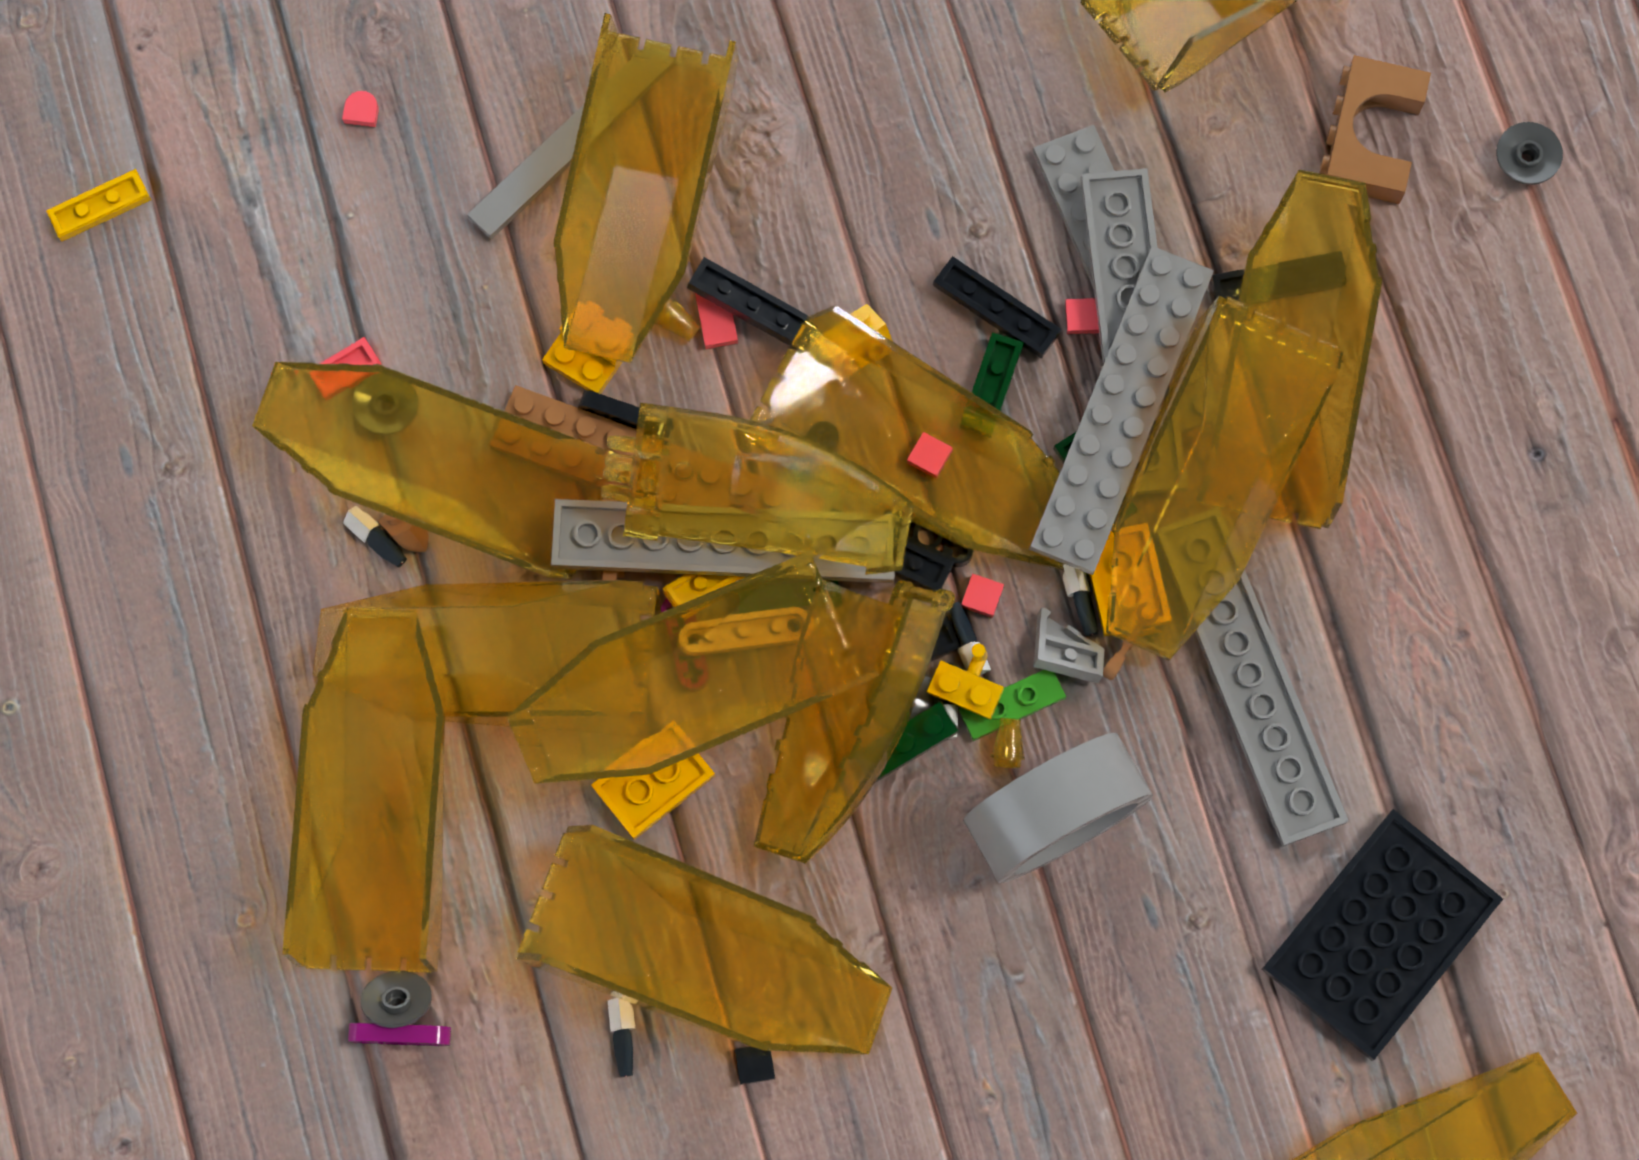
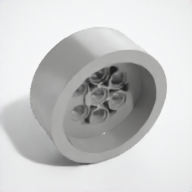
[963,733,1153,883]

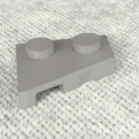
[1033,607,1104,683]

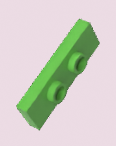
[958,670,1066,742]

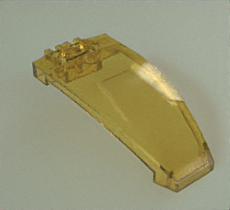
[601,402,913,575]

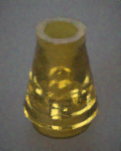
[650,295,701,342]
[991,718,1025,768]

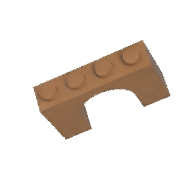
[1319,55,1431,204]

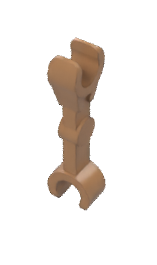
[1103,602,1160,680]

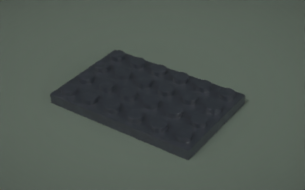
[1261,809,1503,1061]

